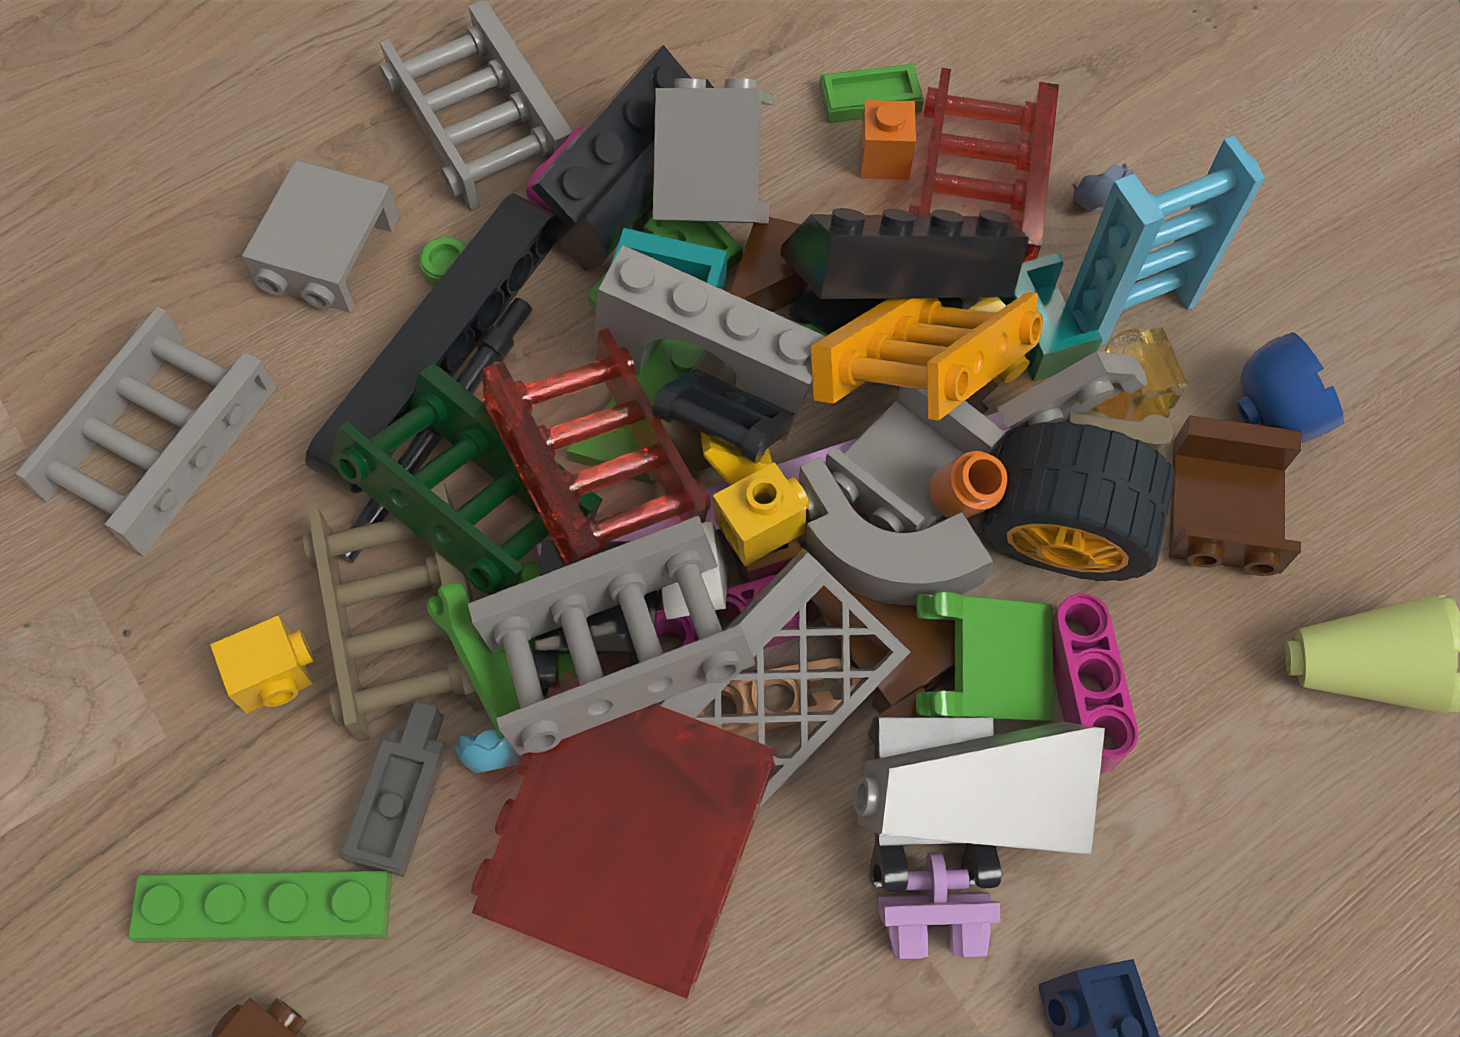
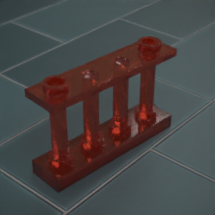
[908,68,1059,262]
[482,328,711,566]

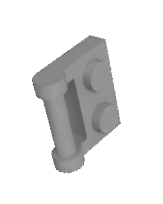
[997,351,1148,428]

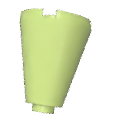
[1285,595,1460,714]

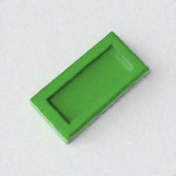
[819,63,924,123]

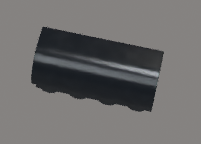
[531,45,714,271]

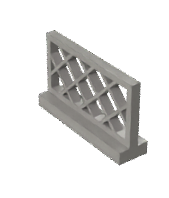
[635,549,910,827]

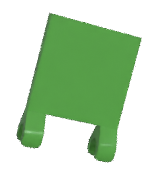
[427,562,580,738]
[916,592,1053,721]

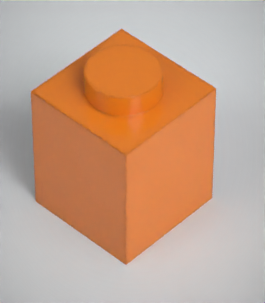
[860,100,916,180]

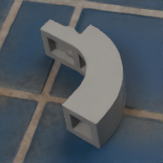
[798,457,993,606]

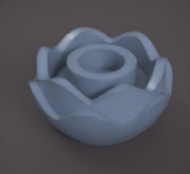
[1072,163,1134,212]

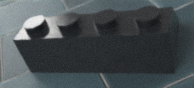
[780,208,1029,299]

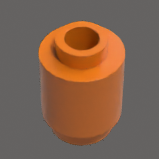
[929,451,1007,519]

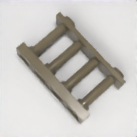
[303,480,485,742]

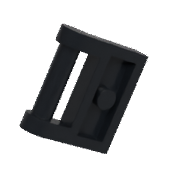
[652,369,795,464]

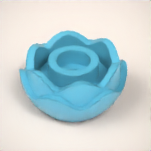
[455,729,528,773]

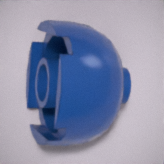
[1236,332,1344,443]

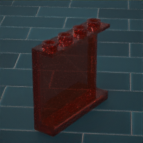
[471,671,779,999]

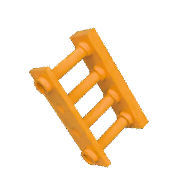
[811,292,1043,421]

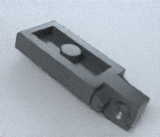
[341,701,446,877]

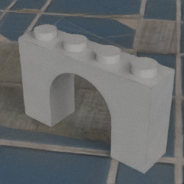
[591,245,826,441]

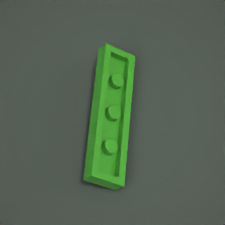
[128,871,392,943]

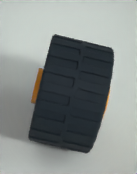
[981,422,1175,581]

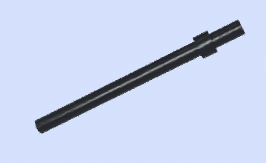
[338,298,532,563]

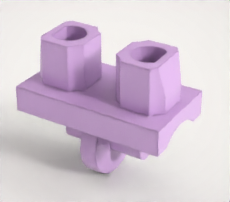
[877,852,1001,959]

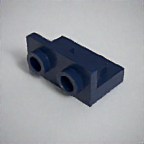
[1039,959,1160,1037]

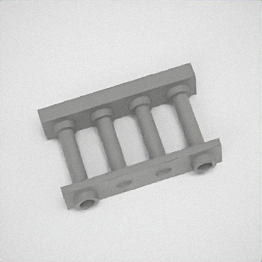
[379,0,572,212]
[15,306,277,557]
[468,516,756,756]

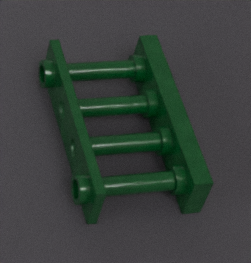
[331,363,603,595]

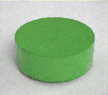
[419,237,467,287]

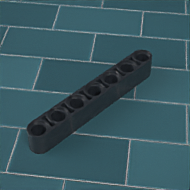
[305,193,561,494]

